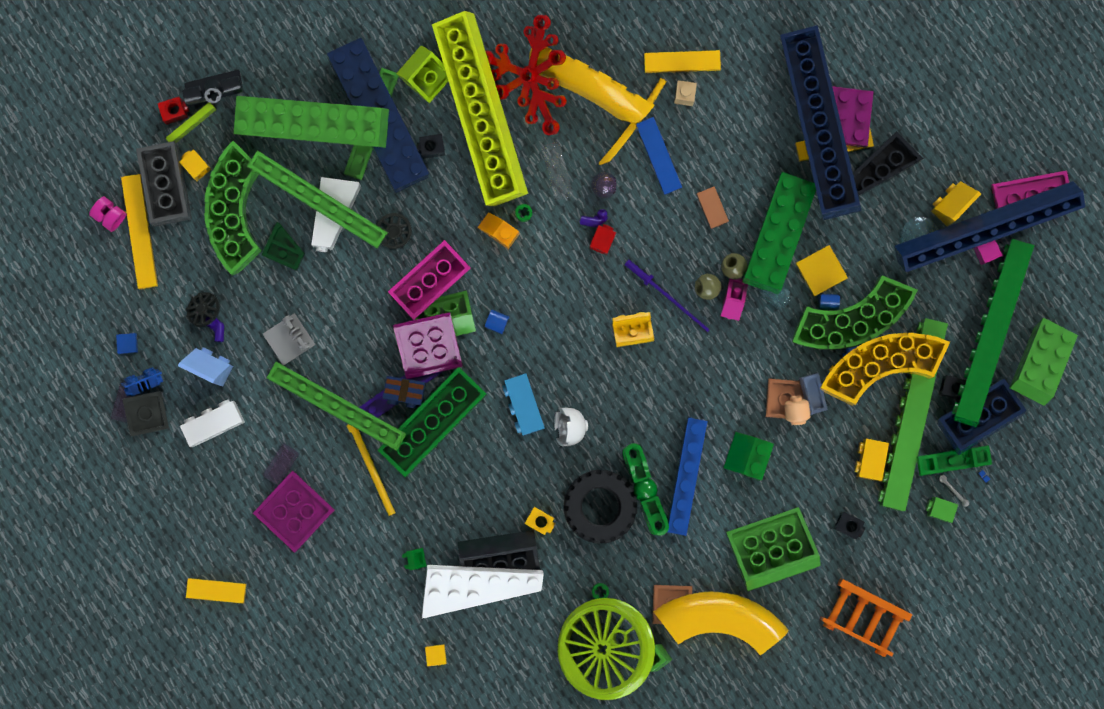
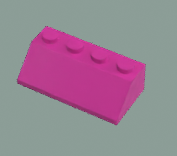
[388,240,471,320]

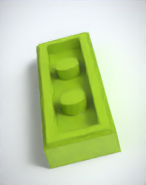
[166,102,216,143]

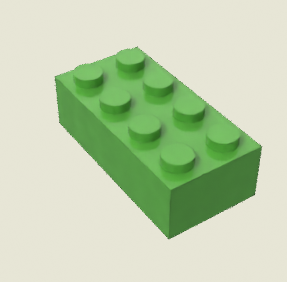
[1010,318,1078,406]

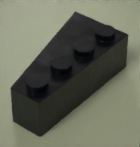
[853,131,924,197]

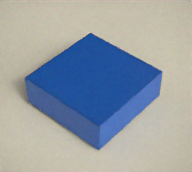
[116,333,138,354]

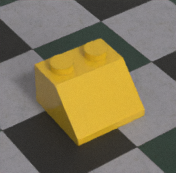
[931,181,981,227]

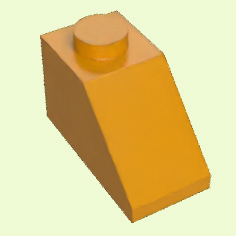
[478,212,519,250]

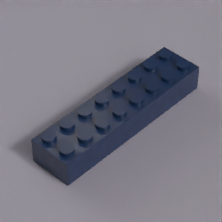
[327,38,429,193]

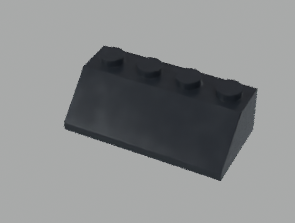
[458,530,540,570]

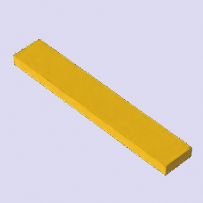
[121,174,158,289]

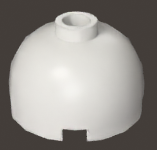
[554,408,588,446]

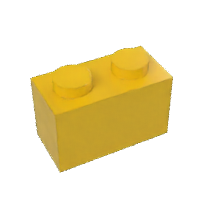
[854,439,889,481]

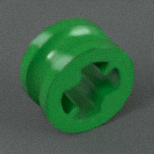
[515,204,532,222]
[592,583,609,599]

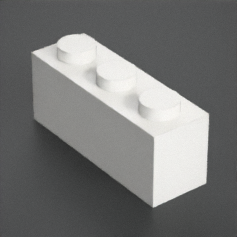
[180,400,245,447]

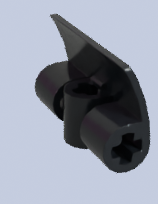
[182,70,243,106]

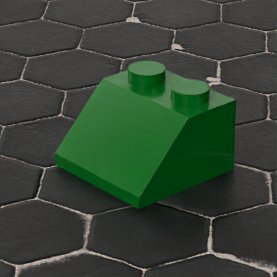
[723,432,774,481]

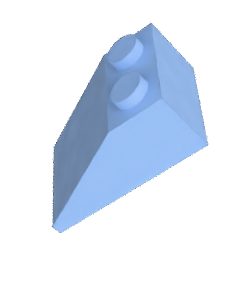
[178,347,233,387]

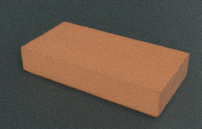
[696,187,729,229]

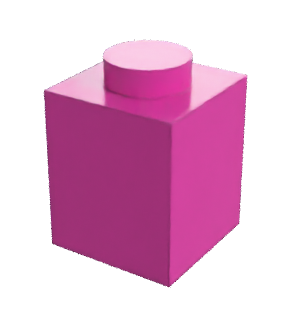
[973,240,1003,265]

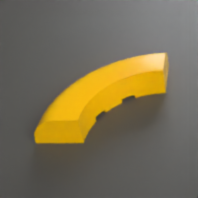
[529,47,653,122]
[820,333,950,406]
[653,591,788,656]

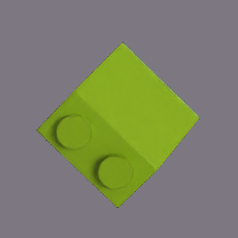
[396,46,448,103]

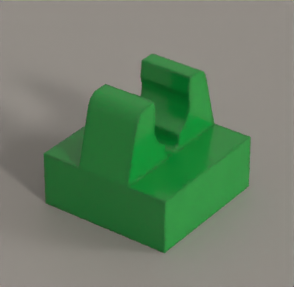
[402,548,427,570]

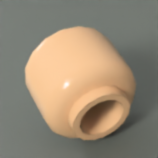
[784,396,810,425]

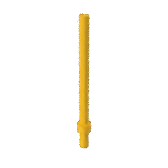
[347,424,395,516]

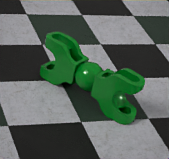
[622,444,669,536]

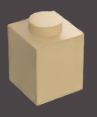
[674,80,697,106]

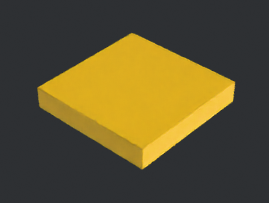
[796,245,848,297]

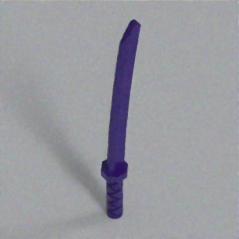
[625,260,710,332]

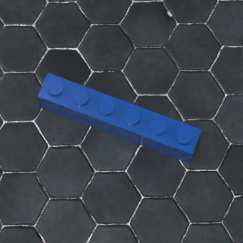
[668,418,707,536]

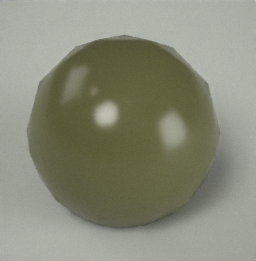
[721,253,748,280]
[695,273,721,300]

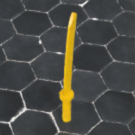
[599,78,667,165]

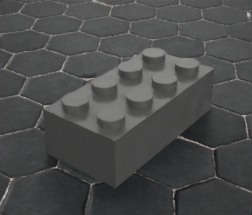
[136,141,192,227]

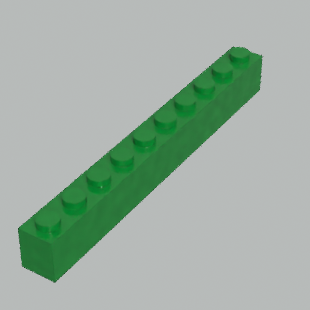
[952,239,1035,427]

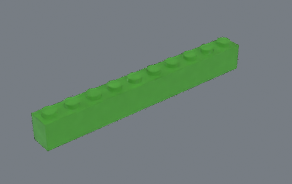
[878,318,948,511]

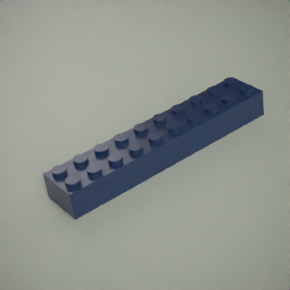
[780,25,862,220]

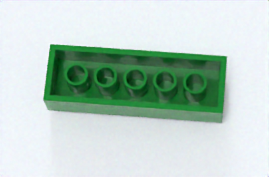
[742,172,816,295]
[378,367,487,477]

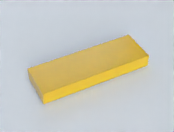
[186,578,246,603]

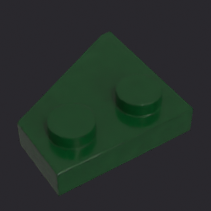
[262,222,305,271]

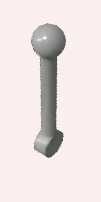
[939,475,969,507]

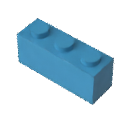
[502,374,545,436]

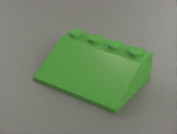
[726,507,821,591]

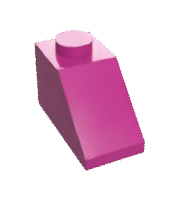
[721,278,748,321]

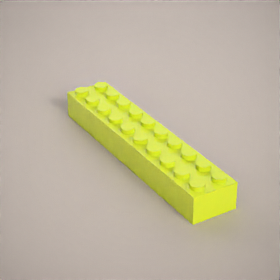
[432,11,528,206]

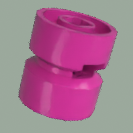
[89,196,126,232]

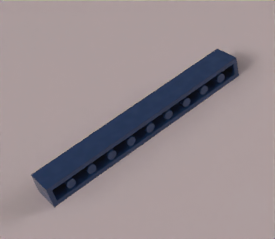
[894,181,1085,272]

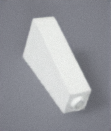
[311,177,361,252]

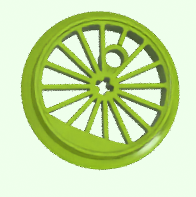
[558,598,655,700]

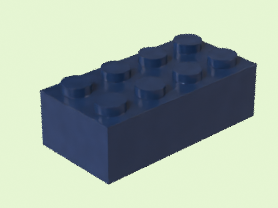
[937,379,1027,455]

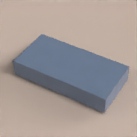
[799,373,828,415]

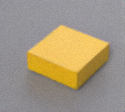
[425,644,447,666]

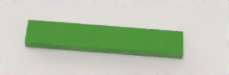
[344,68,399,180]

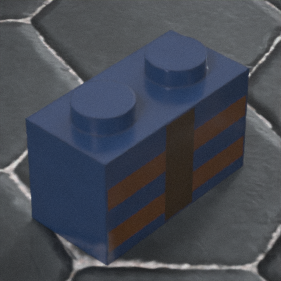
[383,376,426,409]

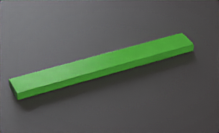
[247,150,388,249]
[267,362,406,451]

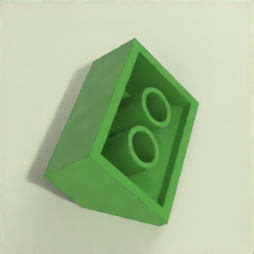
[415,291,476,336]

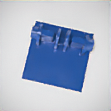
[121,367,163,397]

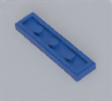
[636,117,682,195]

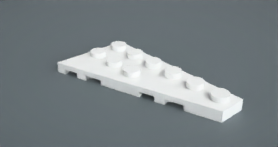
[422,565,544,618]

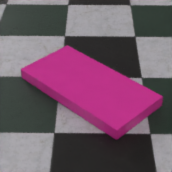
[991,170,1069,209]

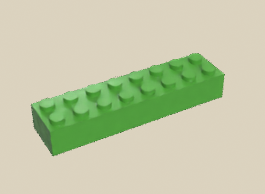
[234,96,389,148]

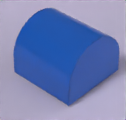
[818,294,840,310]
[485,310,509,334]

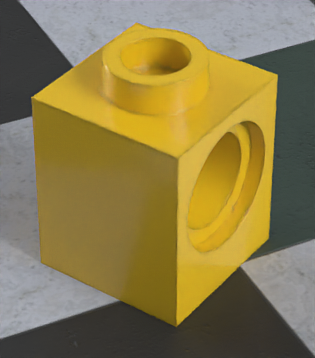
[179,149,211,182]
[525,507,556,535]

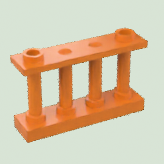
[820,578,912,657]

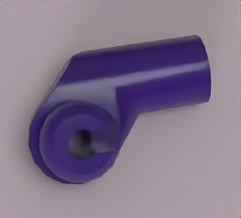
[580,209,608,228]
[205,317,224,342]

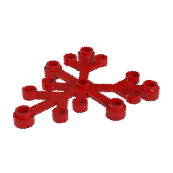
[485,15,567,135]

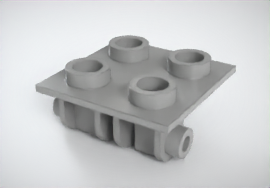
[263,313,315,366]

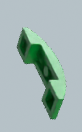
[917,445,992,476]

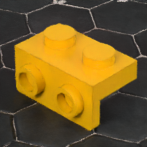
[612,312,654,347]

